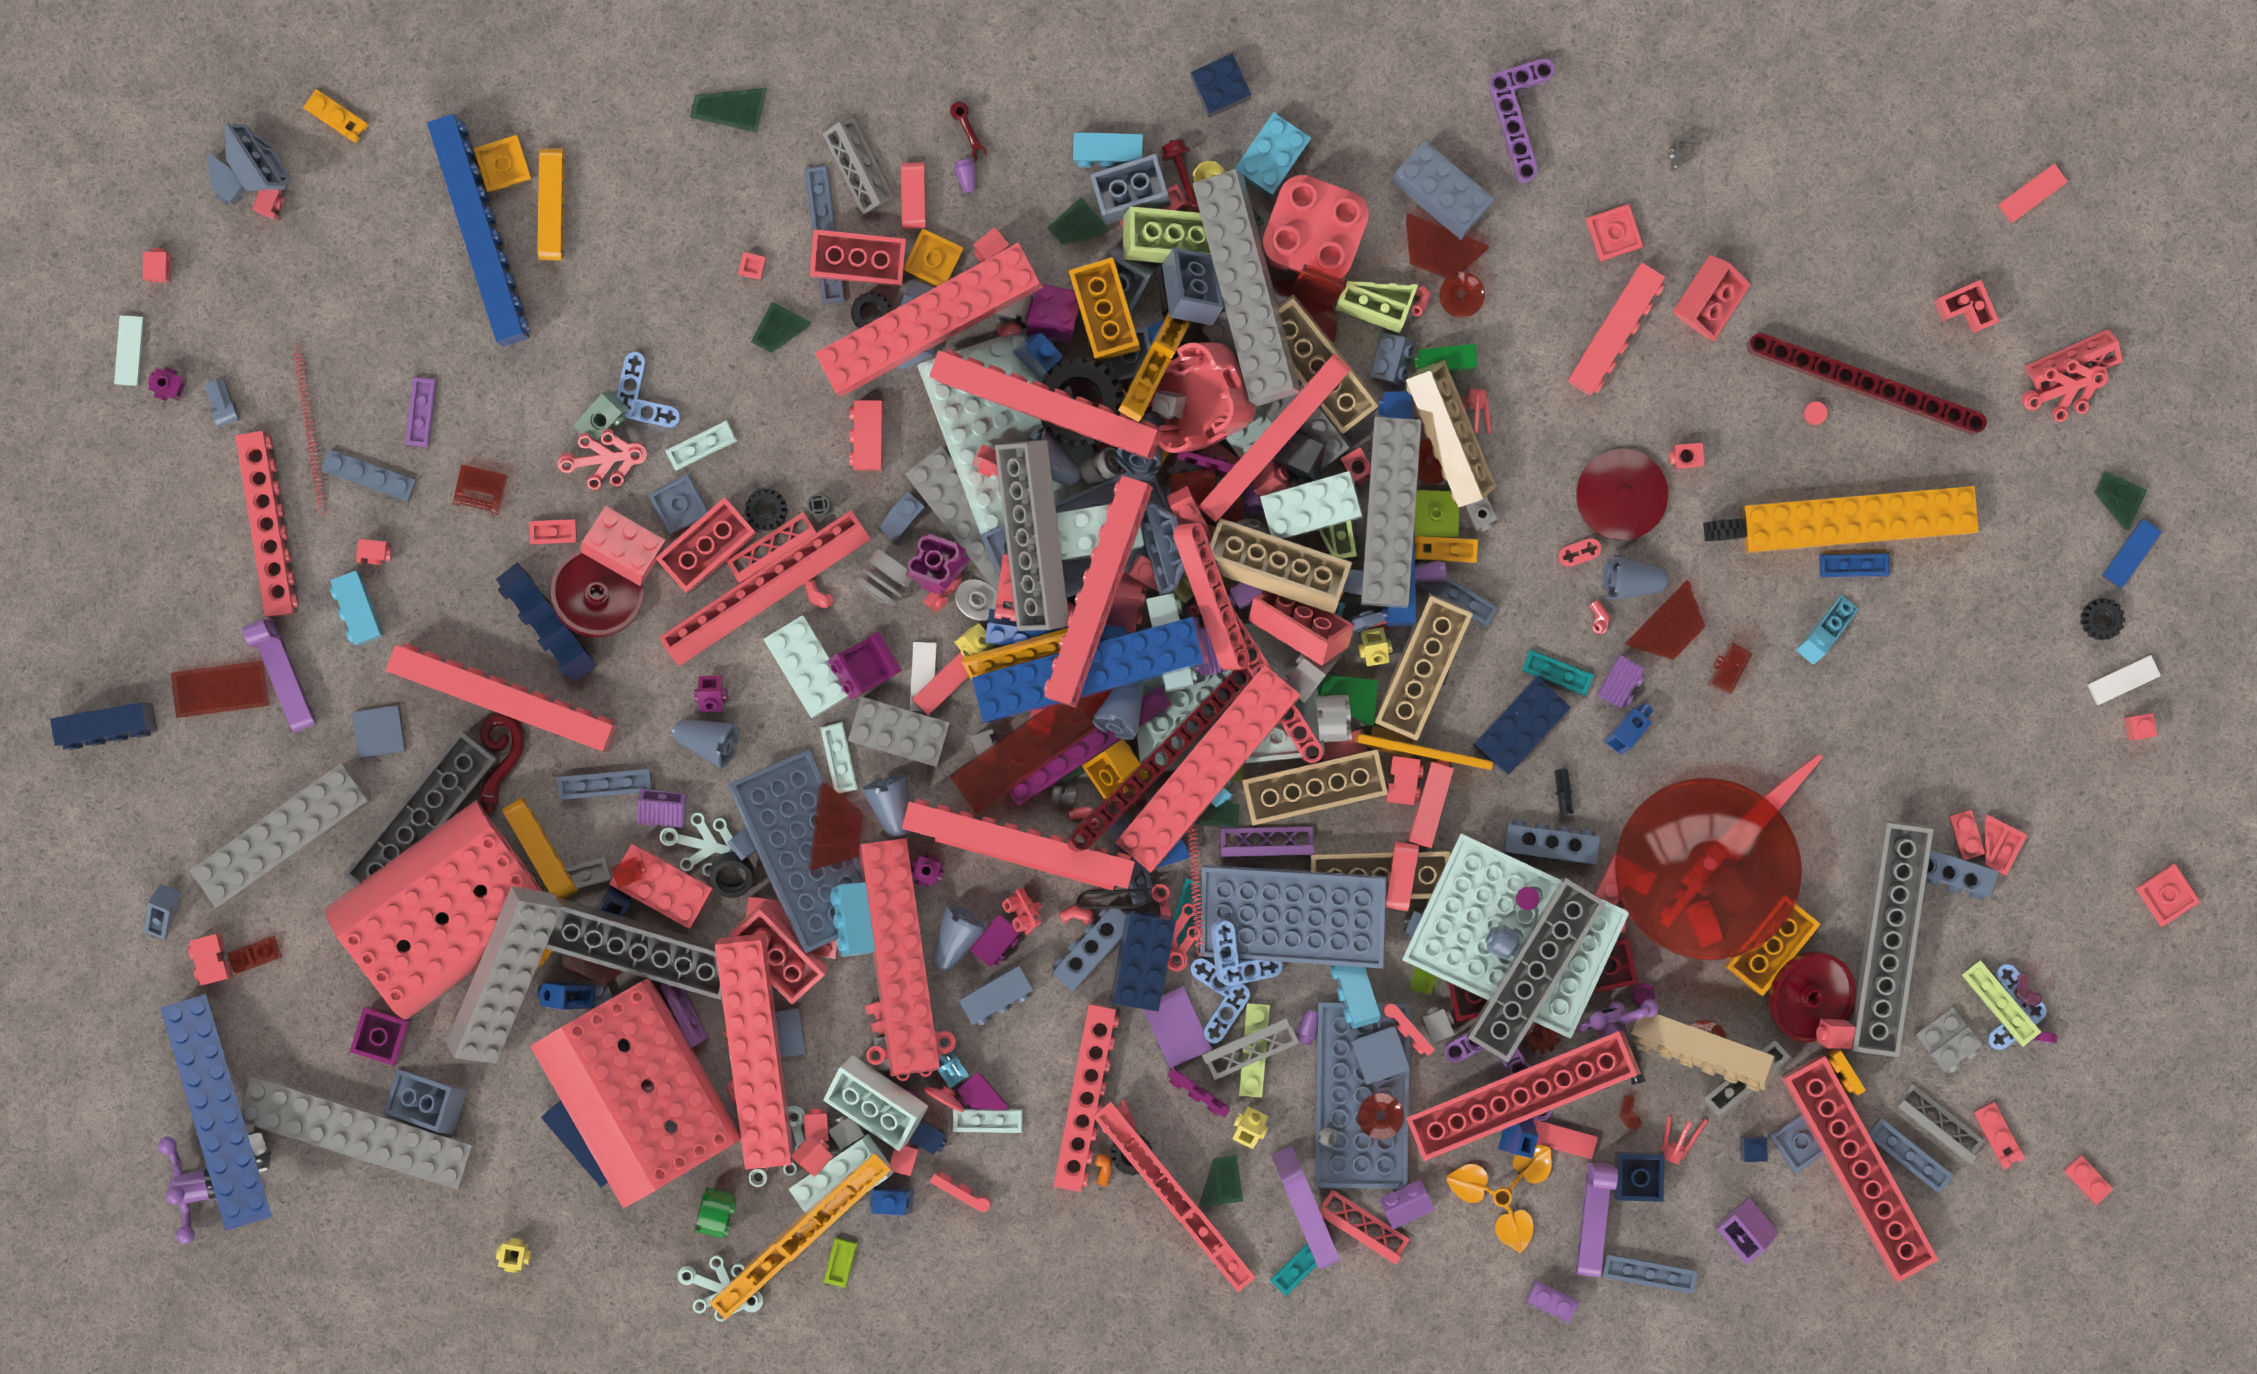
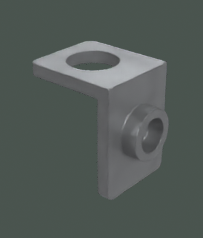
[1668,137,1703,171]
[248,1130,271,1172]

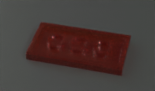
[171,660,269,718]

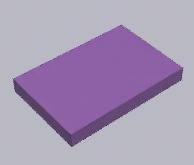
[1143,986,1212,1068]

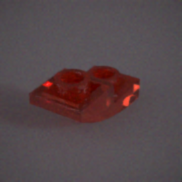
[227,936,282,975]

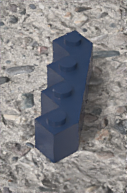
[496,562,596,682]

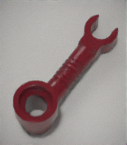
[950,101,987,160]

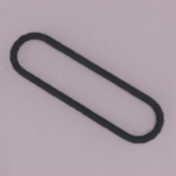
[1076,890,1150,909]

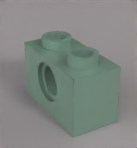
[574,390,629,442]

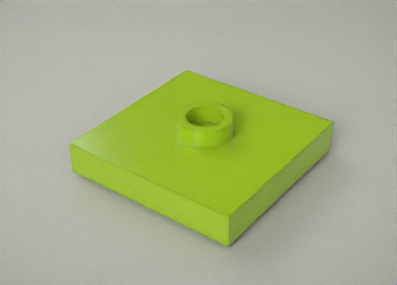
[1414,490,1459,538]

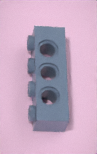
[1503,820,1600,864]
[1926,850,1999,900]
[1052,904,1126,992]

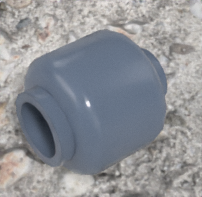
[1485,925,1521,959]

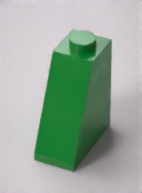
[1413,344,1477,373]
[1317,675,1378,726]

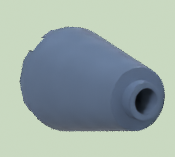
[1116,413,1165,477]
[1027,427,1081,486]
[1602,554,1669,601]
[1093,681,1145,740]
[672,719,739,768]
[863,774,910,840]
[932,904,988,971]

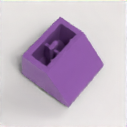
[1714,1197,1779,1265]

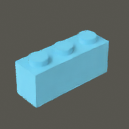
[1073,132,1143,168]
[329,571,384,646]
[830,882,875,957]
[1330,965,1380,1029]

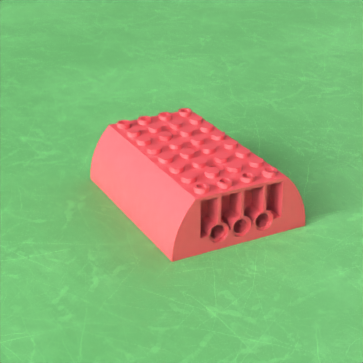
[324,800,545,1020]
[530,978,741,1208]

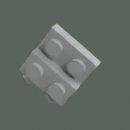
[1915,1007,1982,1073]

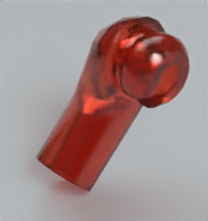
[1619,1095,1642,1129]

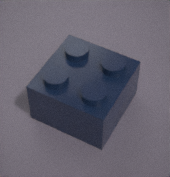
[1190,53,1251,118]
[1614,1151,1665,1202]

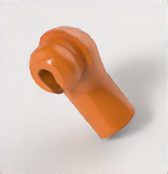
[1095,1154,1112,1187]

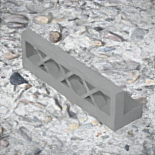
[823,118,895,215]
[1202,1018,1299,1080]
[1894,1083,1985,1164]

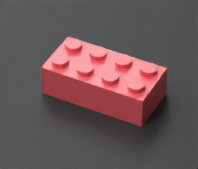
[809,229,906,287]
[656,497,758,594]
[1248,591,1354,665]
[609,843,714,929]
[728,901,828,1004]

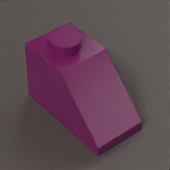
[957,1071,1009,1110]

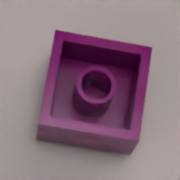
[1026,284,1080,345]
[349,1006,412,1066]

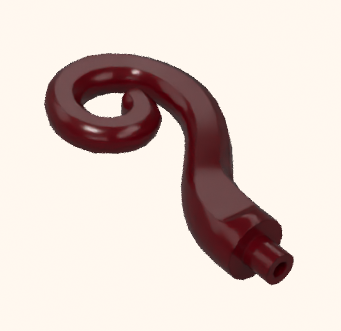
[480,714,524,813]

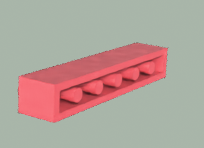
[1567,263,1665,396]

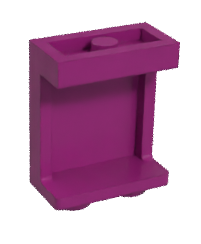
[828,631,902,700]

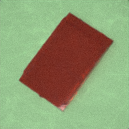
[1290,264,1347,307]

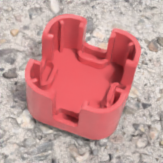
[1262,175,1369,288]
[1147,342,1256,453]

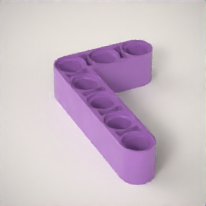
[1489,59,1555,183]
[242,618,317,733]
[1445,1029,1551,1121]
[1271,1146,1340,1270]
[1576,1162,1618,1277]

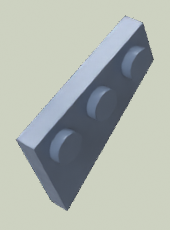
[1347,610,1385,635]

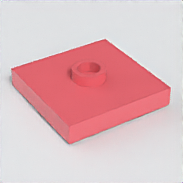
[1585,204,1644,262]
[2135,863,2201,927]

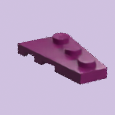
[1177,451,1238,474]
[1167,1067,1230,1117]

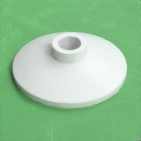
[955,579,997,620]

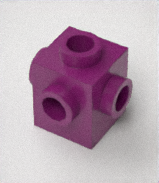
[148,367,187,401]
[694,675,728,712]
[911,853,945,888]

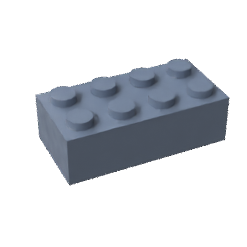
[1392,140,1494,240]

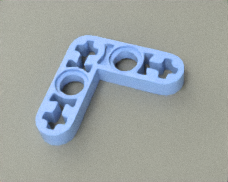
[616,352,681,428]
[1211,919,1282,986]
[1191,958,1250,1043]
[1987,964,2046,1050]

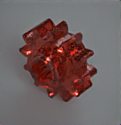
[1523,1021,1561,1055]

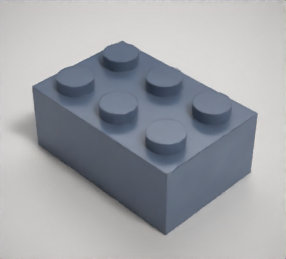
[1090,154,1171,225]
[1162,247,1223,325]
[959,964,1034,1026]

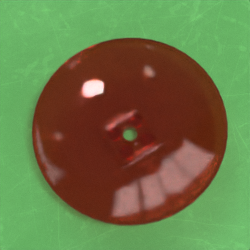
[1615,778,1802,960]

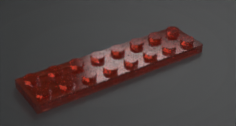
[949,689,1113,814]

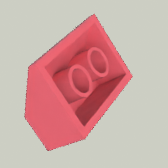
[1673,255,1751,342]

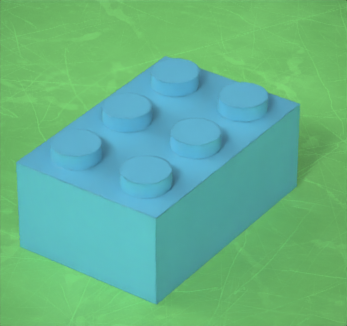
[1235,112,1311,199]

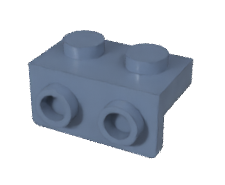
[1370,333,1415,386]

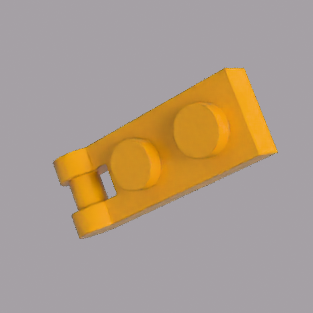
[303,89,369,144]
[1414,536,1478,563]

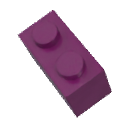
[970,914,1021,967]

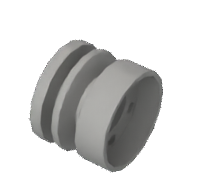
[855,548,913,607]

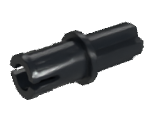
[1554,768,1574,815]

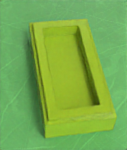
[823,1237,857,1288]

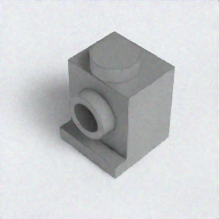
[1152,390,1187,419]
[1464,496,1497,532]
[971,729,1000,766]

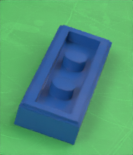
[2102,519,2162,588]
[1819,553,1890,578]

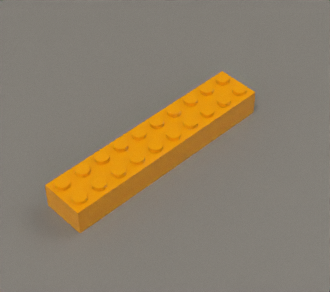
[1741,486,1979,553]

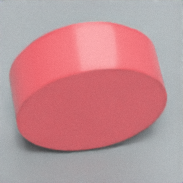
[1803,402,1827,425]

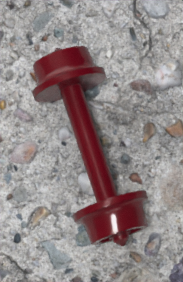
[1161,139,1200,213]

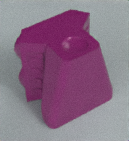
[906,533,970,595]

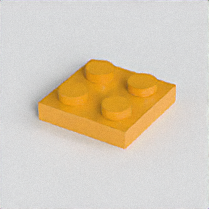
[473,135,532,193]
[903,228,964,286]
[1826,1048,1866,1095]

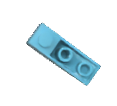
[1796,594,1859,665]

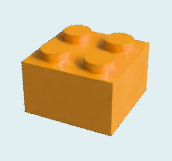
[1082,739,1148,804]

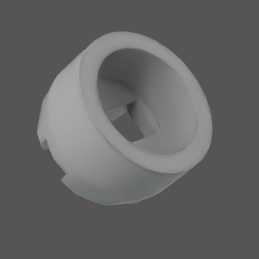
[1318,1128,1337,1147]

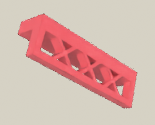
[2025,329,2123,394]
[726,512,817,584]
[1319,1189,1410,1264]

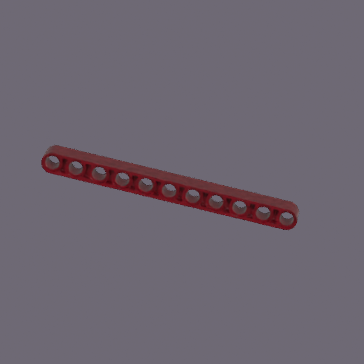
[1747,333,1987,435]
[1067,669,1251,852]

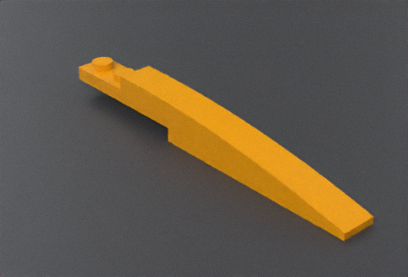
[1118,312,1191,422]
[709,1153,891,1320]

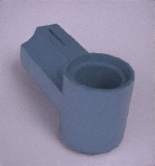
[205,378,240,428]

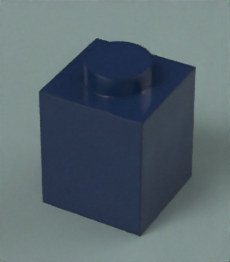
[599,885,631,916]
[911,1120,948,1155]
[1740,1136,1768,1162]

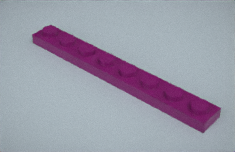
[1005,686,1172,807]

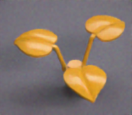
[1446,1145,1552,1253]

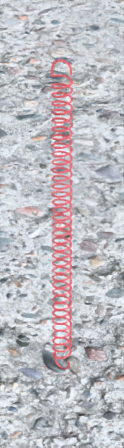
[294,343,327,515]
[1188,820,1205,956]

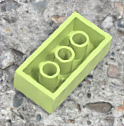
[1123,207,1211,263]

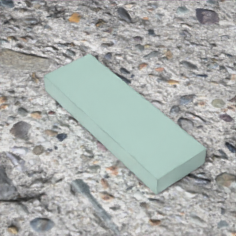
[114,315,144,386]
[665,420,737,471]
[820,722,858,794]
[953,1108,1023,1133]

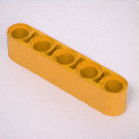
[538,148,565,260]
[502,797,578,899]

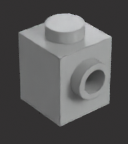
[1421,1006,1455,1044]
[828,1115,865,1150]

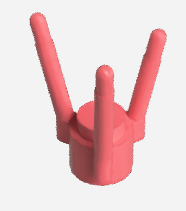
[1463,389,1491,434]
[1660,1116,1708,1165]

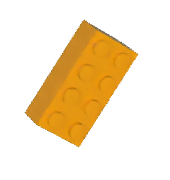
[1069,257,1141,362]
[1723,894,1820,996]

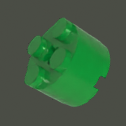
[694,1187,737,1238]

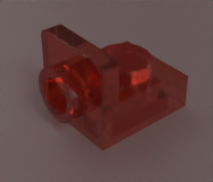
[610,857,647,889]

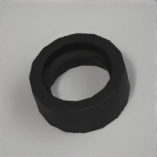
[710,852,754,898]

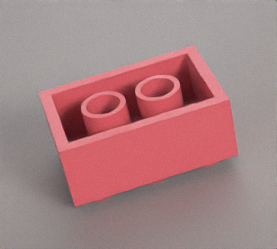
[581,506,666,586]

